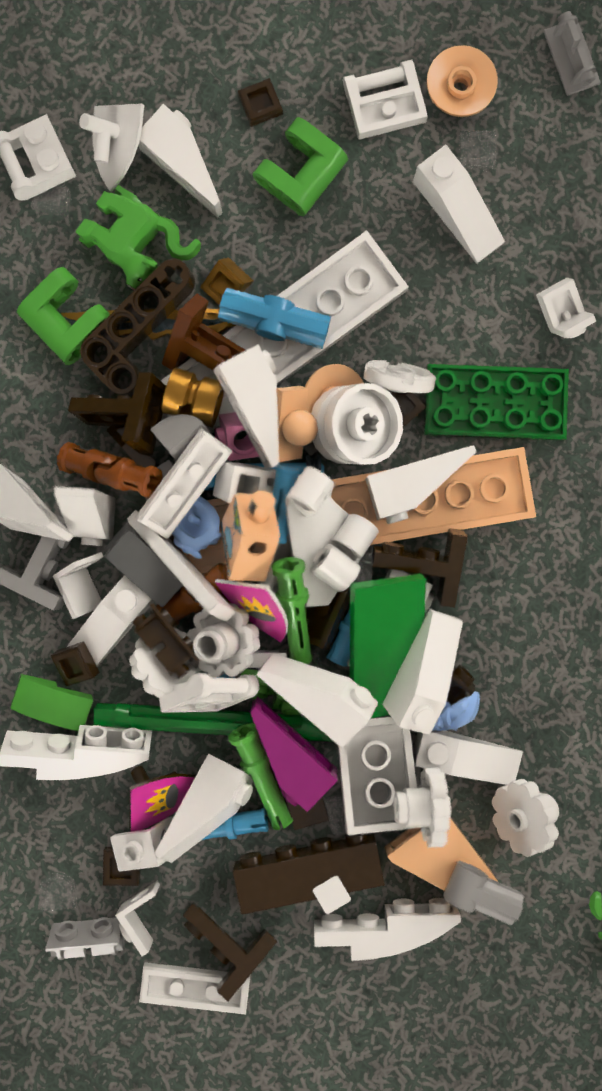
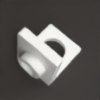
[53,552,104,619]
[110,817,173,871]
[115,881,160,956]

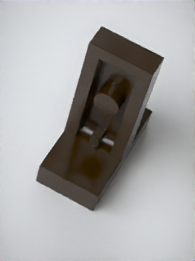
[68,372,166,455]
[371,528,468,608]
[183,902,278,1002]

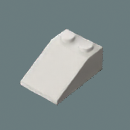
[338,717,422,835]

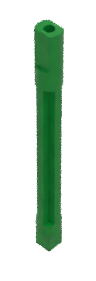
[93,703,336,743]

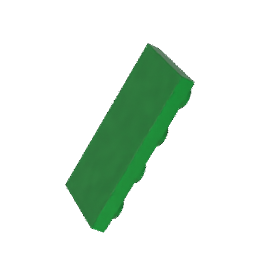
[424,364,569,440]
[350,574,426,719]

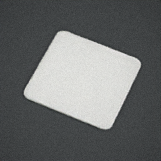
[313,876,351,914]

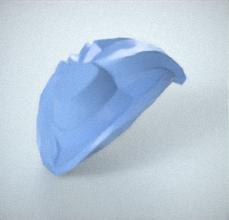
[172,496,222,559]
[432,691,480,731]

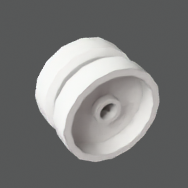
[311,384,403,465]

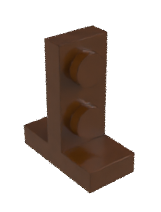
[162,293,246,371]

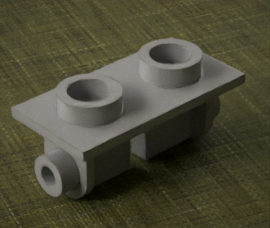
[543,11,601,96]
[45,917,125,960]

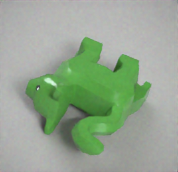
[76,185,201,290]

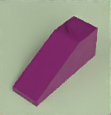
[250,696,338,812]

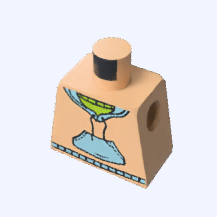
[220,491,280,582]

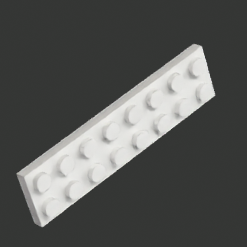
[161,230,409,434]

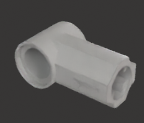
[443,861,524,926]

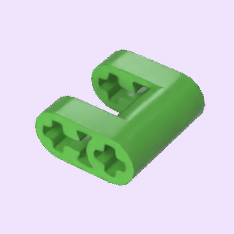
[252,117,348,216]
[17,267,110,365]

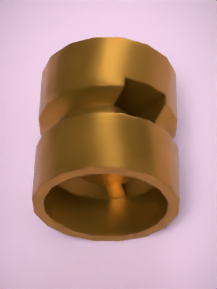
[162,368,224,428]

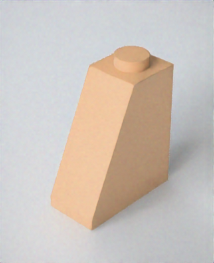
[385,817,498,891]

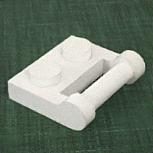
[343,60,428,140]
[0,114,76,201]
[159,674,259,712]

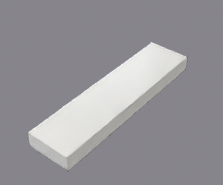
[127,510,236,621]

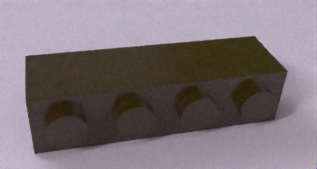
[233,833,385,915]

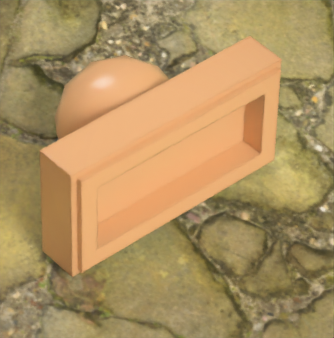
[277,386,318,462]

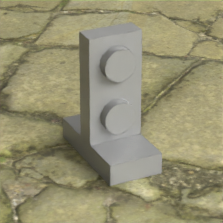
[0,514,72,611]

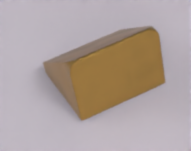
[200,258,254,305]

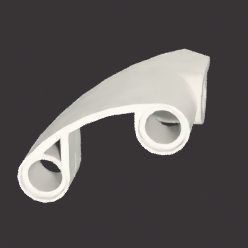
[285,466,379,607]

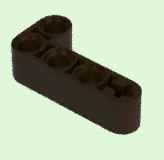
[80,258,195,397]

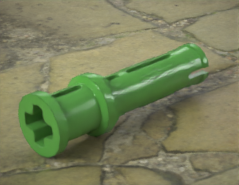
[271,557,313,664]
[228,723,293,830]

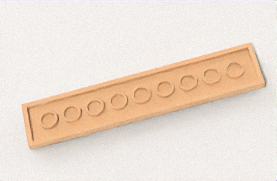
[180,447,536,574]

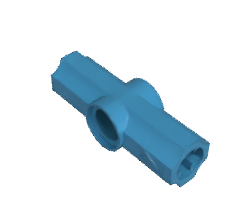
[218,287,331,349]

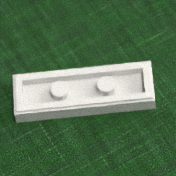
[136,428,233,539]
[139,962,250,1015]

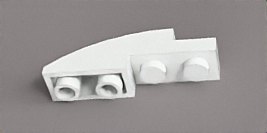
[0,725,152,780]
[314,898,461,961]

